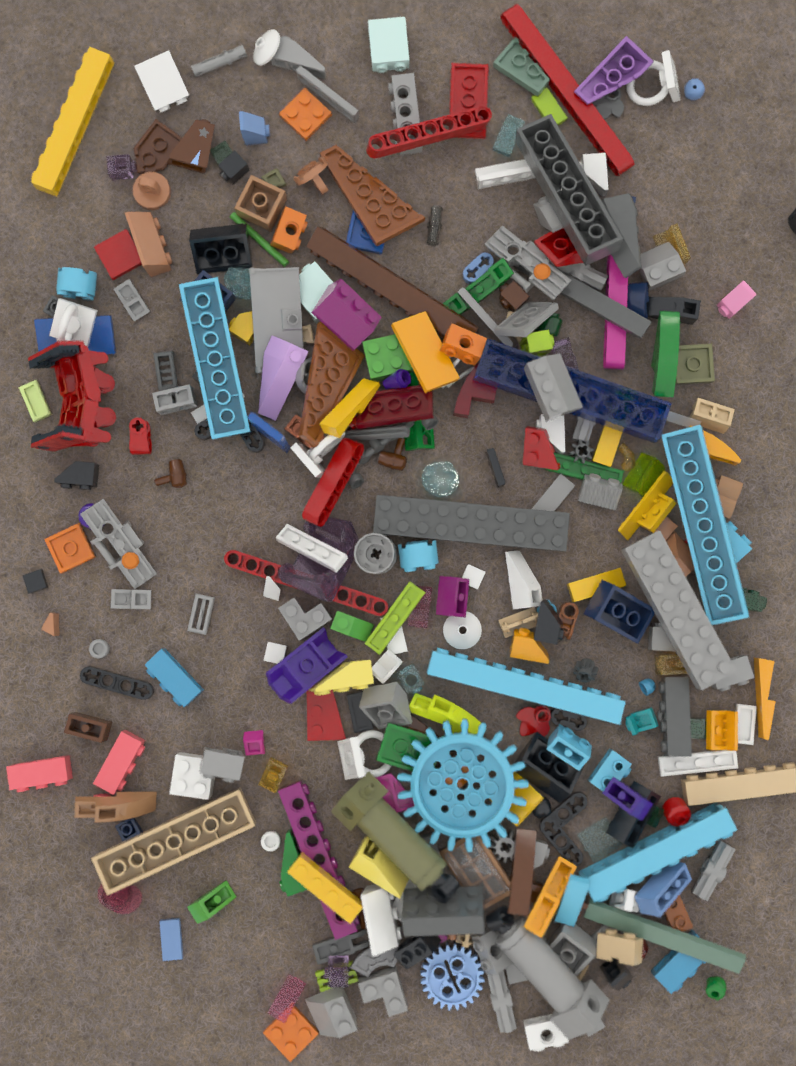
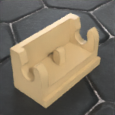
[689,398,735,434]

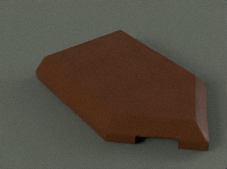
[134,119,182,174]

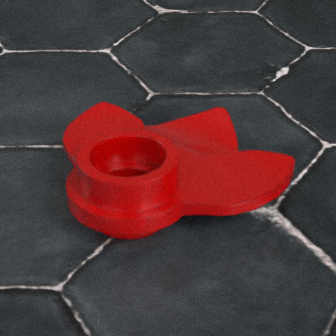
[516,705,551,737]

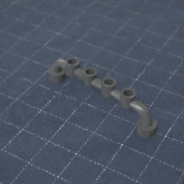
[348,415,439,489]

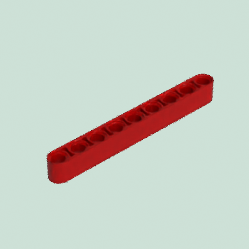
[224,550,388,616]

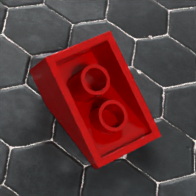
[534,228,583,267]

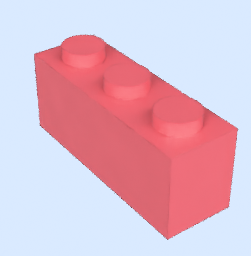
[93,730,146,795]
[6,755,73,792]

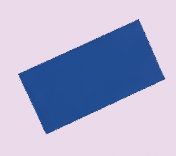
[34,315,116,354]
[247,412,291,453]

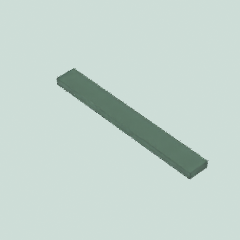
[584,898,746,974]

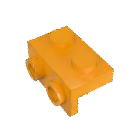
[706,710,738,751]

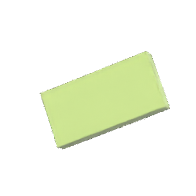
[19,380,52,422]

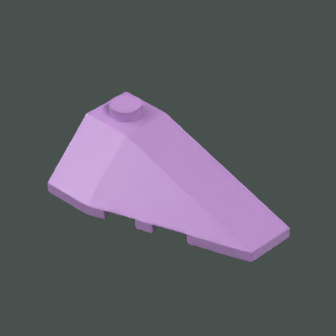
[258,335,308,421]

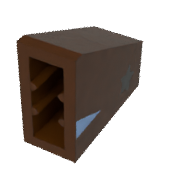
[168,119,215,174]

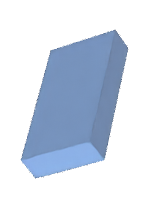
[159,918,183,961]

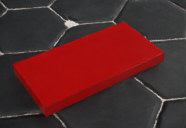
[449,63,489,139]

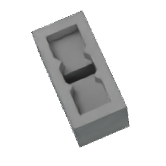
[152,384,198,415]

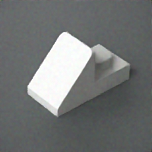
[609,889,639,912]

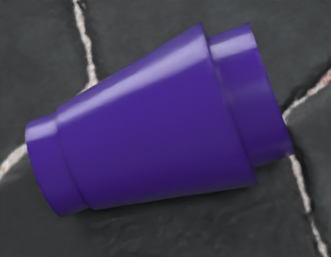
[383,369,411,390]

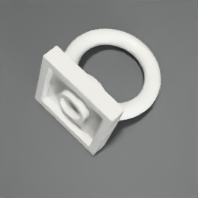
[626,50,681,106]
[49,298,98,346]
[290,431,345,478]
[337,730,392,780]

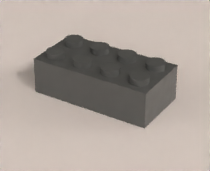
[402,886,485,936]

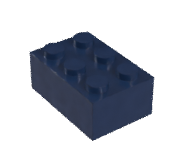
[583,580,655,644]

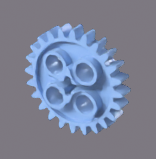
[420,942,484,1010]

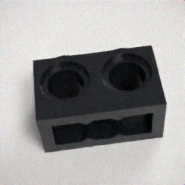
[394,935,442,970]

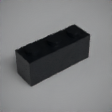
[606,781,661,848]

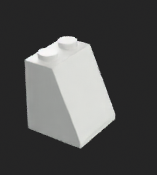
[134,51,189,113]

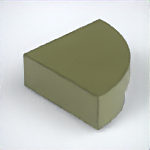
[261,168,287,188]

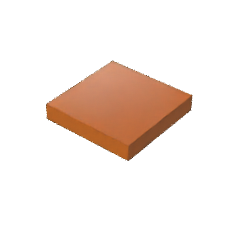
[44,523,96,574]

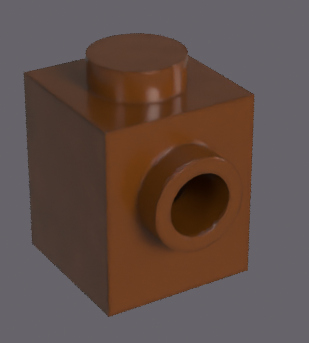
[499,280,530,312]

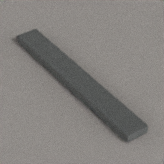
[512,265,652,339]

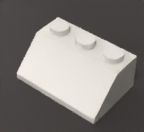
[361,884,403,956]

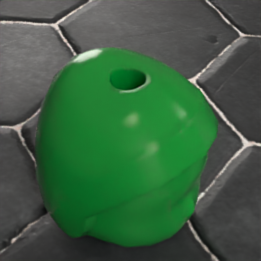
[705,976,727,1000]

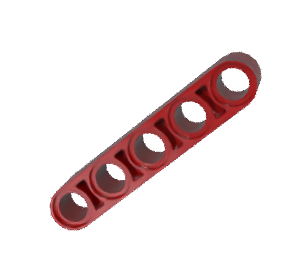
[302,438,364,527]

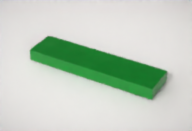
[545,452,624,483]

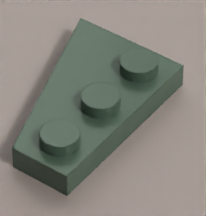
[493,37,550,97]

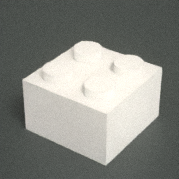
[170,752,215,800]

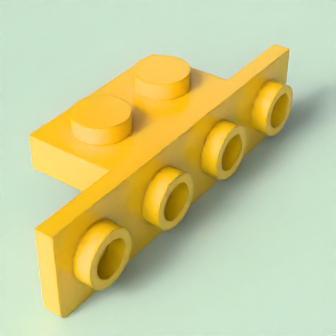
[618,471,677,540]

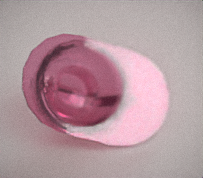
[98,884,142,915]

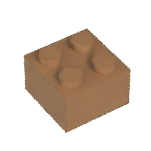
[234,175,287,232]

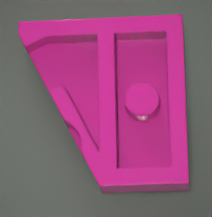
[375,772,414,813]

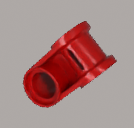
[129,417,152,455]

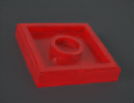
[94,229,142,280]

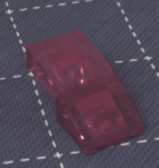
[408,585,432,628]
[268,974,306,1023]

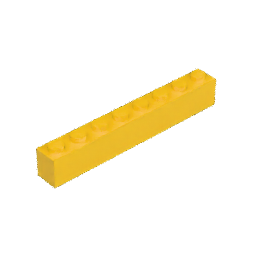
[31,47,114,197]

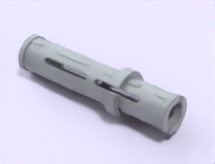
[191,45,247,77]

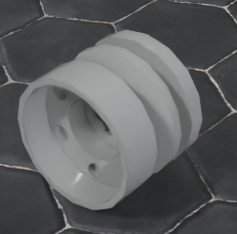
[354,533,398,574]

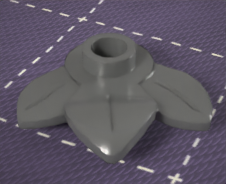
[592,88,624,120]

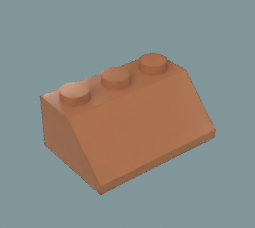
[125,212,173,277]

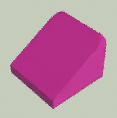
[243,730,265,756]

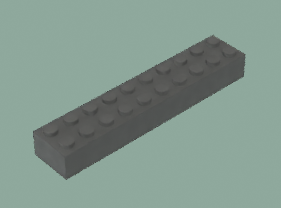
[373,495,570,552]

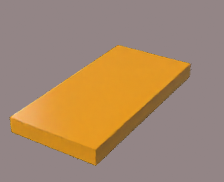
[391,311,460,393]

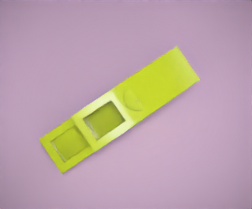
[409,693,481,734]

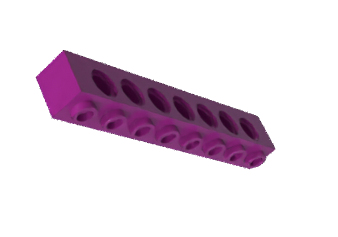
[278,780,360,940]

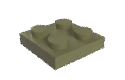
[675,344,715,385]

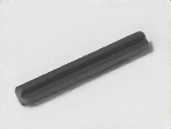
[343,426,410,441]

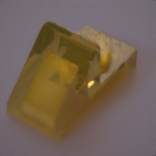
[258,757,289,793]

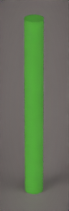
[230,212,289,267]

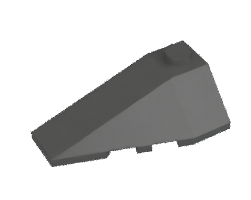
[601,193,642,278]

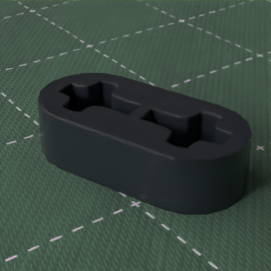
[550,708,587,731]

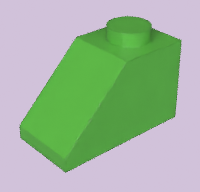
[330,611,374,642]
[187,880,236,924]

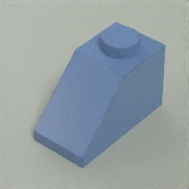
[239,111,270,145]

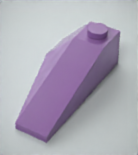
[574,36,654,105]

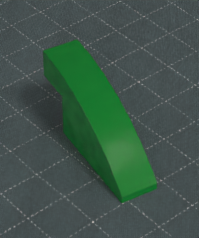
[651,311,680,397]

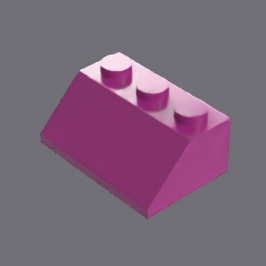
[311,279,382,351]

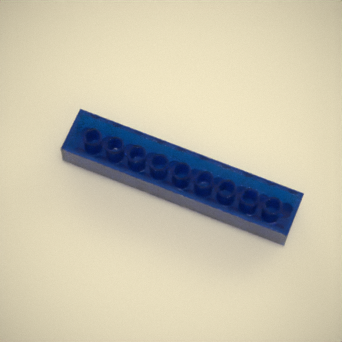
[473,339,672,443]

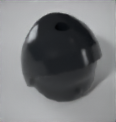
[532,797,551,819]

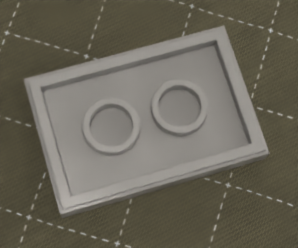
[494,301,559,337]

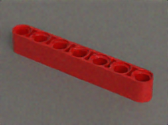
[366,106,492,159]

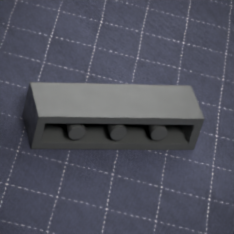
[658,677,692,757]

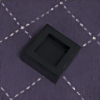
[22,569,48,594]

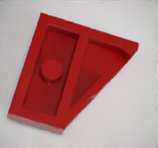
[523,426,560,470]

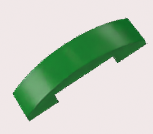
[443,258,515,315]

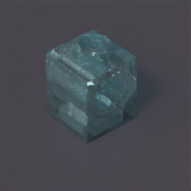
[396,663,424,694]

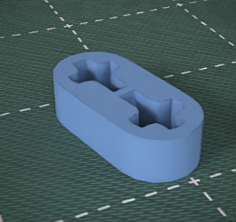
[463,252,494,284]

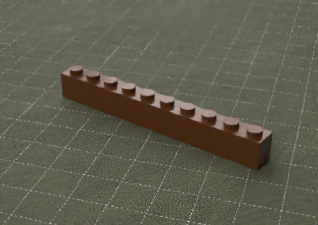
[306,226,480,348]

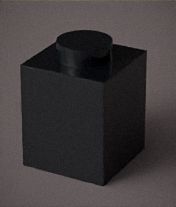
[218,150,250,185]

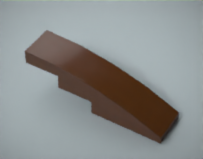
[508,828,537,916]

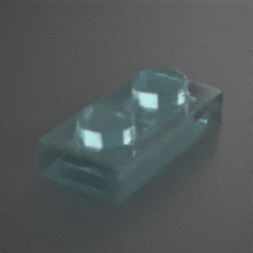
[492,114,525,157]

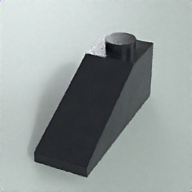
[600,958,633,991]

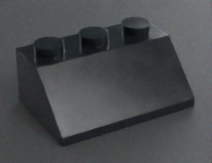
[189,223,253,274]
[515,732,585,803]

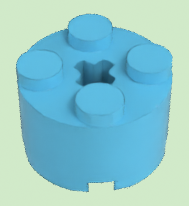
[56,267,97,301]
[398,540,439,572]

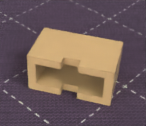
[596,929,643,966]

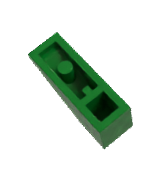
[279,829,307,897]

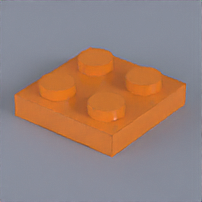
[279,88,332,141]
[263,1003,319,1062]

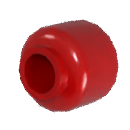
[662,797,691,827]

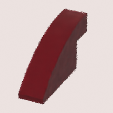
[453,344,504,418]

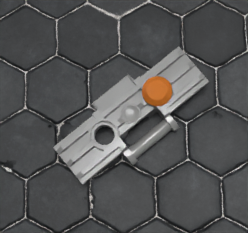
[484,225,571,300]
[80,499,157,589]

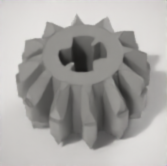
[489,828,515,863]

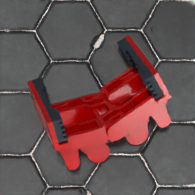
[28,341,116,452]

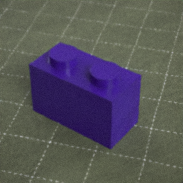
[603,777,653,820]

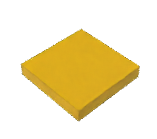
[489,772,544,827]

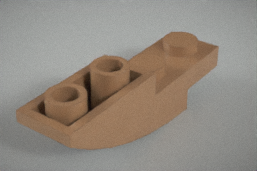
[75,792,157,823]

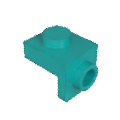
[625,707,659,735]

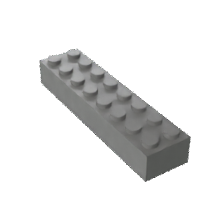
[621,530,737,690]

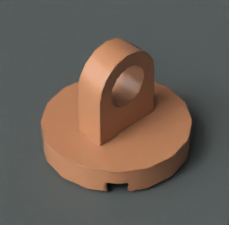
[294,157,329,195]
[133,172,171,210]

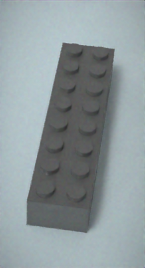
[515,114,623,266]

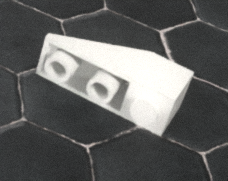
[505,551,542,609]

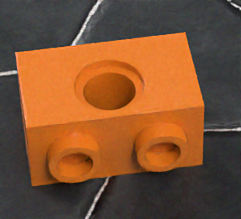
[270,206,308,254]
[440,323,487,366]

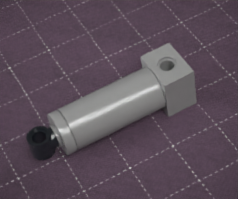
[486,906,610,1040]

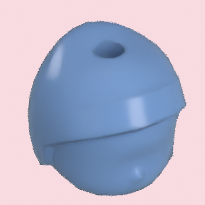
[684,79,705,100]

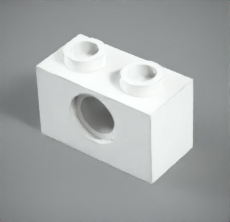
[523,1014,569,1051]

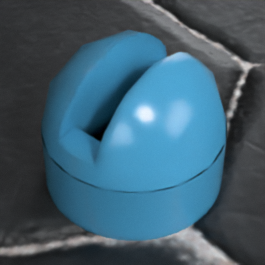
[639,678,656,696]

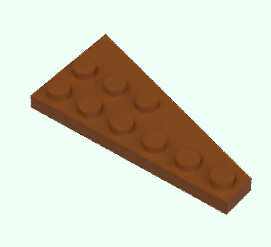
[320,145,425,247]
[299,321,365,447]

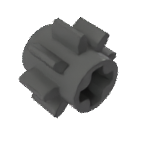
[569,439,594,464]
[573,658,599,682]

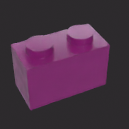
[436,576,469,618]

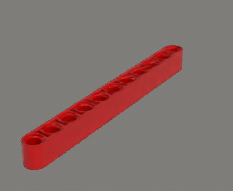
[500,4,634,176]

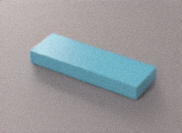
[555,874,590,927]

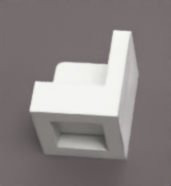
[372,649,402,684]

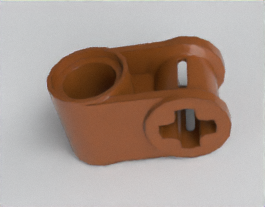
[558,602,579,640]

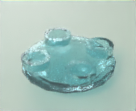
[224,267,251,300]
[422,461,459,497]

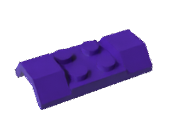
[266,627,348,704]

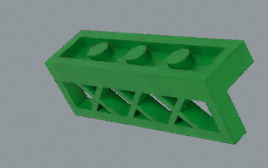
[404,372,435,451]

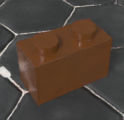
[64,712,112,743]

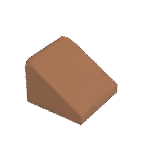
[41,612,59,636]

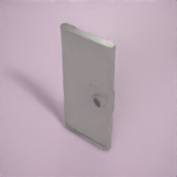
[249,267,303,374]

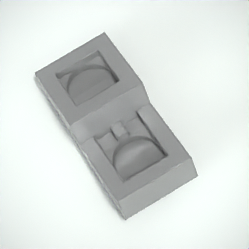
[113,279,150,321]
[110,589,151,609]

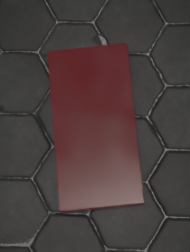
[356,385,434,429]

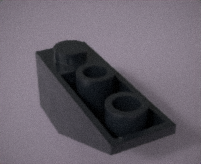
[646,297,701,325]

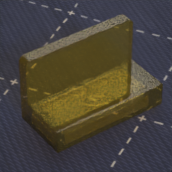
[653,223,691,265]

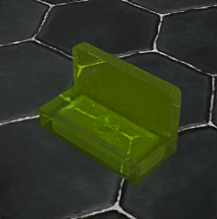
[622,452,666,498]

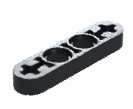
[80,666,154,700]

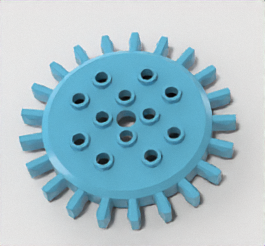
[397,718,528,852]

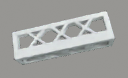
[475,159,535,189]

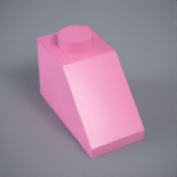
[717,280,757,319]

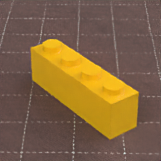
[287,852,363,924]

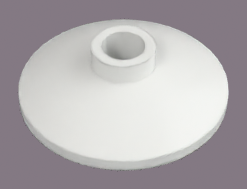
[253,29,280,66]
[443,611,482,649]

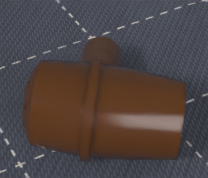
[378,438,407,471]
[155,459,187,488]

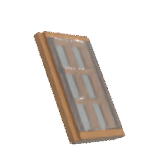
[440,835,511,909]

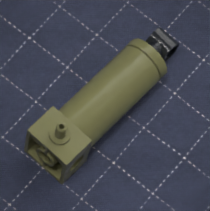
[331,772,459,903]

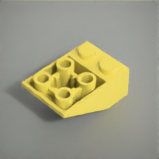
[308,660,374,695]
[349,835,409,899]

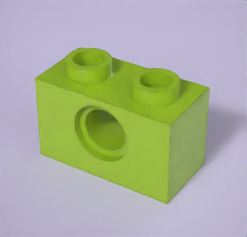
[519,330,554,361]

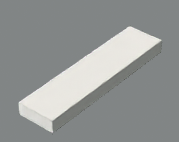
[276,524,348,573]
[658,750,738,777]

